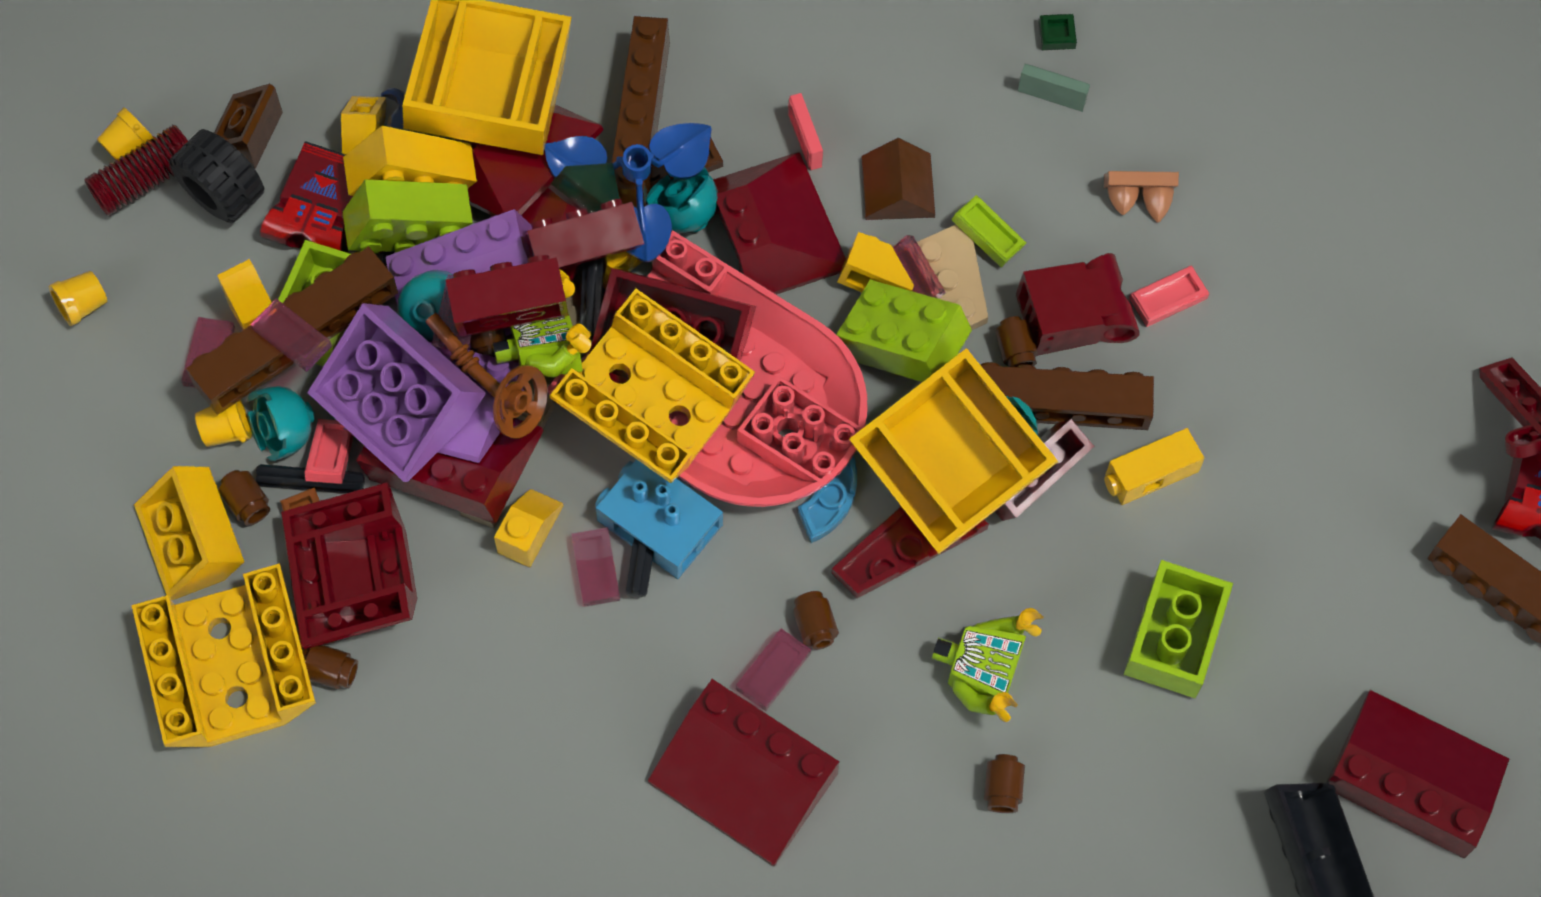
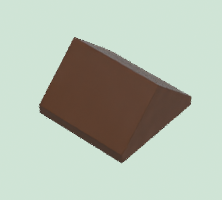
[214,83,283,169]
[862,137,935,220]

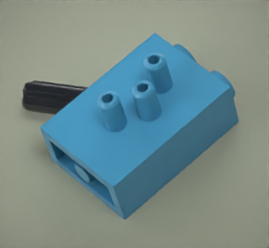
[595,459,723,598]

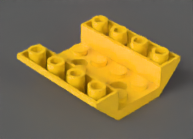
[549,289,755,483]
[131,563,316,747]

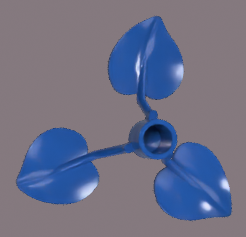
[545,123,712,262]

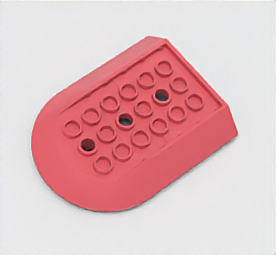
[548,230,867,507]

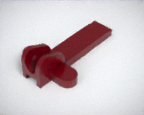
[1479,357,1541,466]

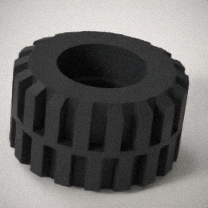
[169,129,265,223]

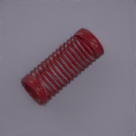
[84,124,188,216]

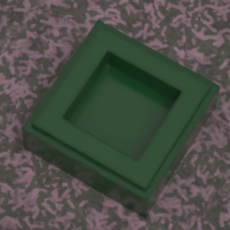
[1039,14,1077,51]

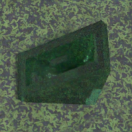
[551,163,620,213]

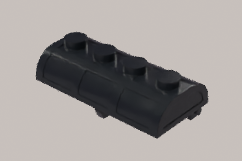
[1264,782,1374,897]

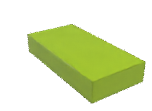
[951,195,1027,268]

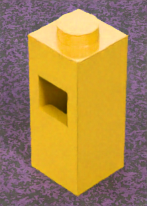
[1104,428,1205,505]

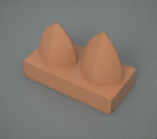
[1104,171,1179,222]

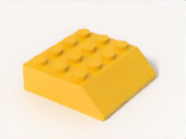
[402,0,572,155]
[849,348,1058,554]

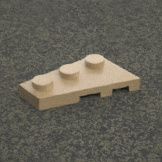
[906,225,988,330]

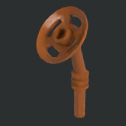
[425,313,548,438]

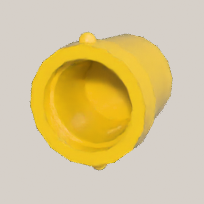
[97,107,152,163]
[48,271,108,326]
[195,400,252,447]

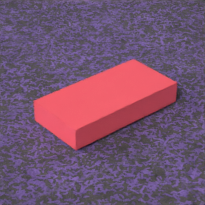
[788,93,823,171]
[1129,265,1209,327]
[305,419,354,484]

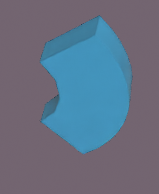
[798,456,857,543]

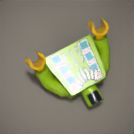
[492,270,591,377]
[932,608,1044,722]

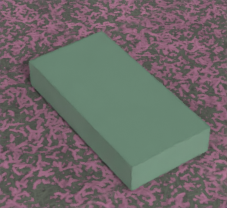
[1018,64,1090,112]

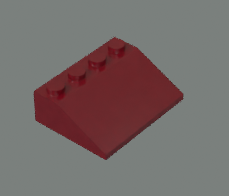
[589,268,756,384]
[356,418,544,524]
[648,679,840,867]
[1326,690,1509,859]

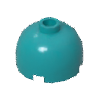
[646,167,718,233]
[397,270,458,343]
[247,386,314,461]

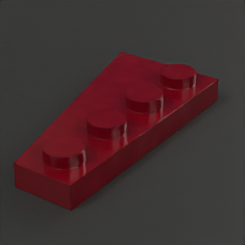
[831,507,989,599]

